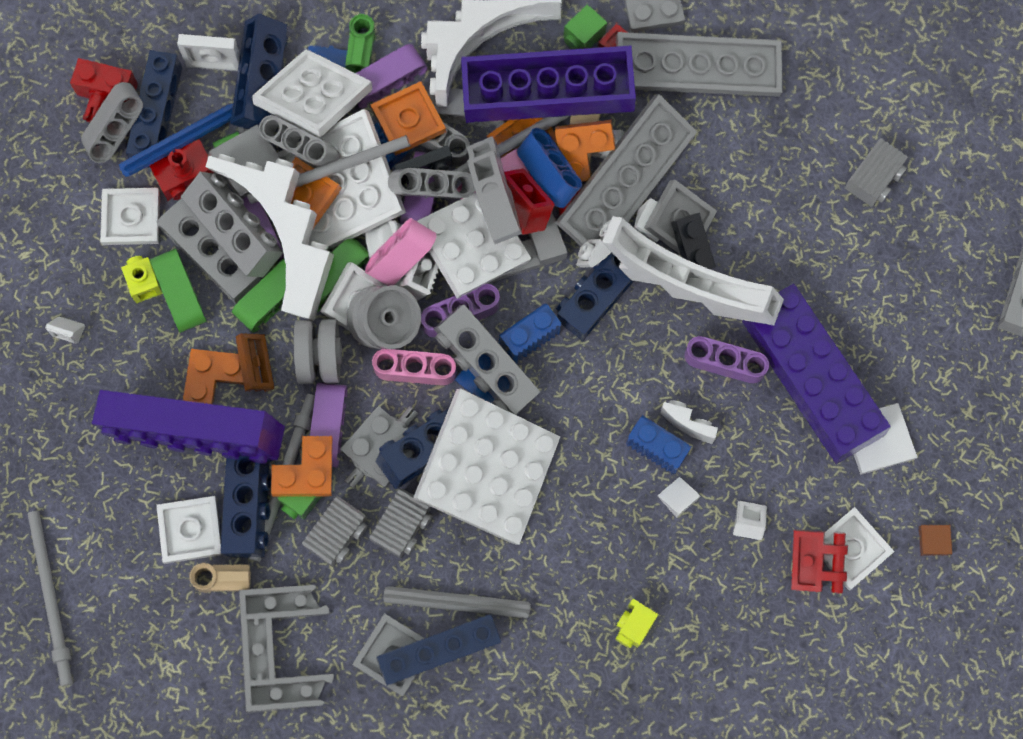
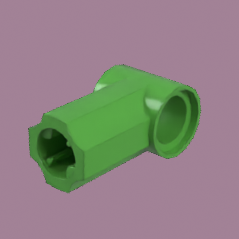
[345,14,376,73]

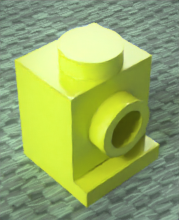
[121,256,163,304]
[615,599,658,648]

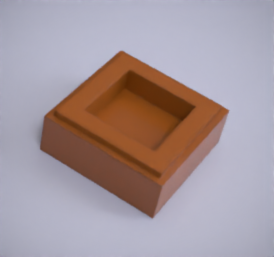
[919,525,952,556]

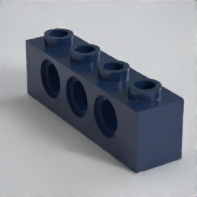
[230,13,288,129]
[126,50,182,168]
[556,252,634,341]
[375,393,477,490]
[220,455,272,558]
[376,614,502,686]

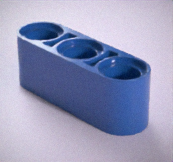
[517,128,582,208]

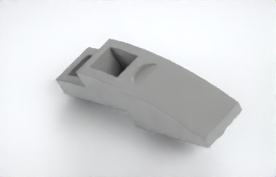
[467,136,522,244]

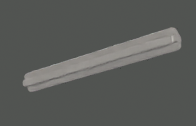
[383,586,531,618]

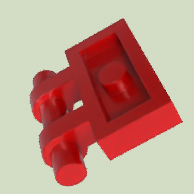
[791,529,848,593]

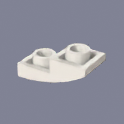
[576,220,611,267]
[660,400,718,444]

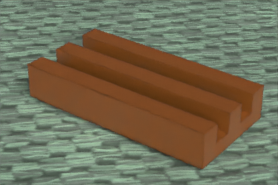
[236,333,275,392]

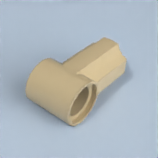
[189,563,251,593]

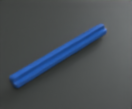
[119,104,233,177]

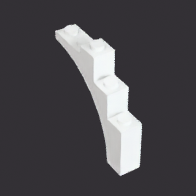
[421,0,562,107]
[205,154,334,321]
[602,216,784,325]

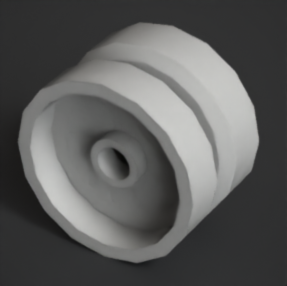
[347,285,421,349]
[294,319,342,384]

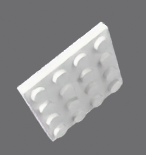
[277,109,406,251]
[413,389,560,545]

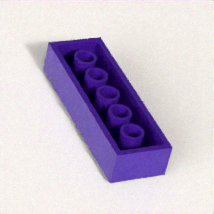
[461,45,636,123]
[742,283,891,464]
[91,390,285,463]

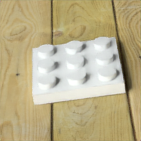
[252,49,372,138]
[417,192,531,299]

